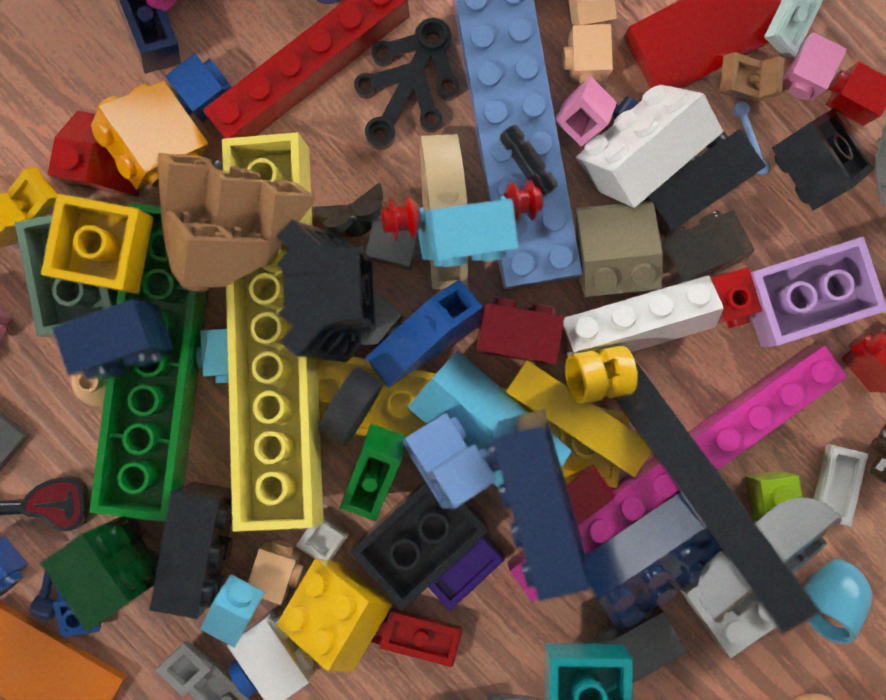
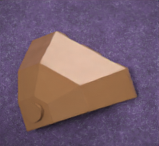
[157,153,314,292]

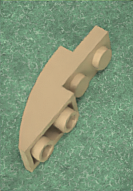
[419,134,469,289]

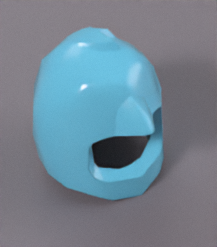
[803,559,873,644]

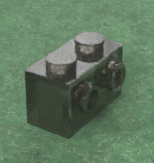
[661,210,755,285]

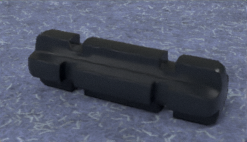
[500,124,558,197]

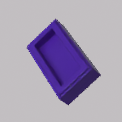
[428,536,505,611]

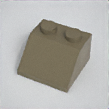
[576,201,663,297]

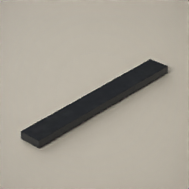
[614,360,821,636]

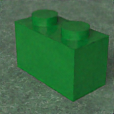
[339,423,407,521]

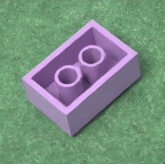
[750,236,886,347]

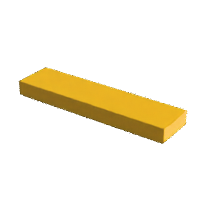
[505,360,651,478]

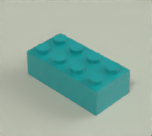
[544,643,633,700]

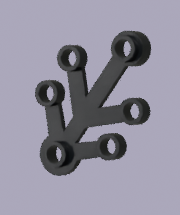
[354,18,459,150]

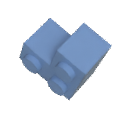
[401,413,497,508]

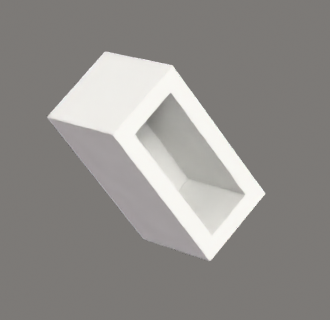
[227,610,315,700]

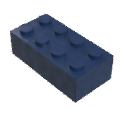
[487,409,589,601]
[586,492,721,632]

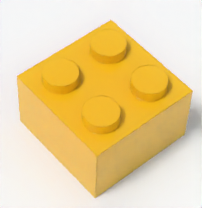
[41,194,154,294]
[276,558,393,672]

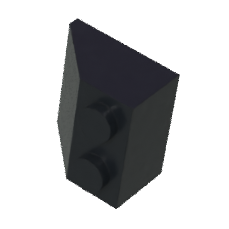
[772,108,874,211]

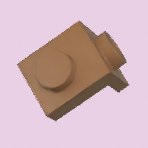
[720,52,785,103]

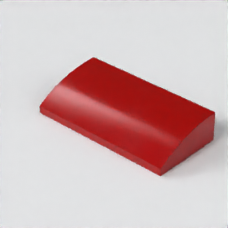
[623,0,781,89]

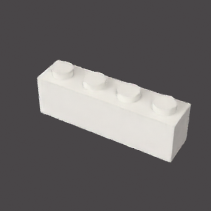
[561,275,724,356]

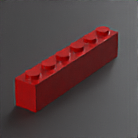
[203,0,410,139]

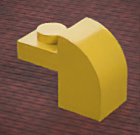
[0,167,57,248]

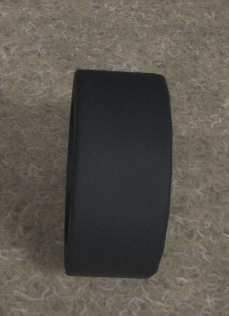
[318,367,383,446]

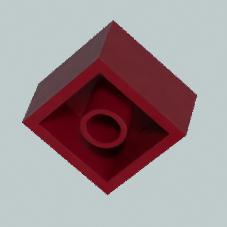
[475,298,564,365]

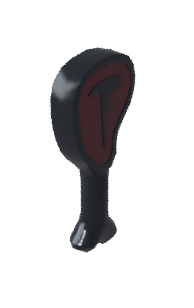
[0,476,90,531]

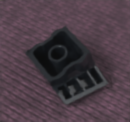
[276,220,376,362]

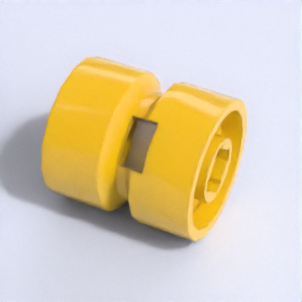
[565,345,637,404]

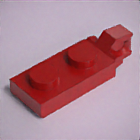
[371,608,463,667]

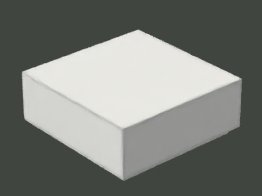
[296,516,349,561]

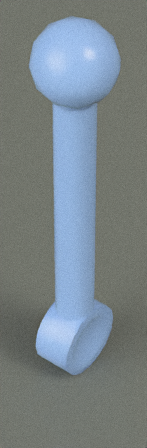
[733,101,770,175]

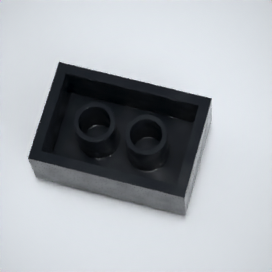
[350,480,489,610]
[149,482,233,619]

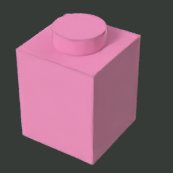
[782,32,847,101]
[555,77,617,147]

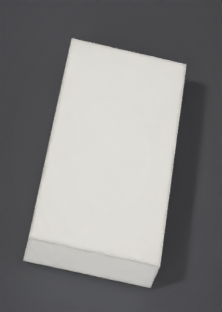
[814,444,868,527]

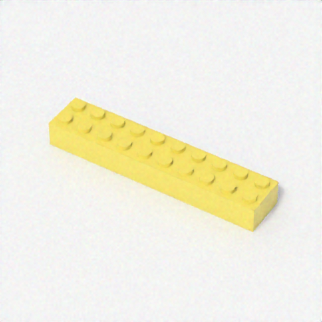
[222,132,324,531]

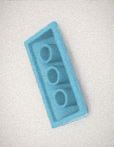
[408,350,572,488]

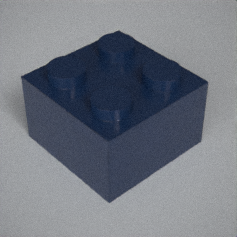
[52,299,174,381]

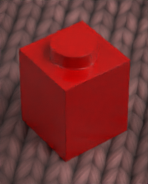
[825,61,886,126]

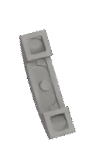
[156,641,257,700]

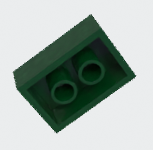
[40,516,159,632]

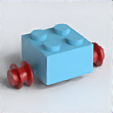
[381,181,543,267]

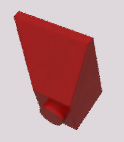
[47,111,140,197]

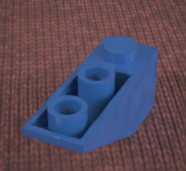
[366,279,483,388]

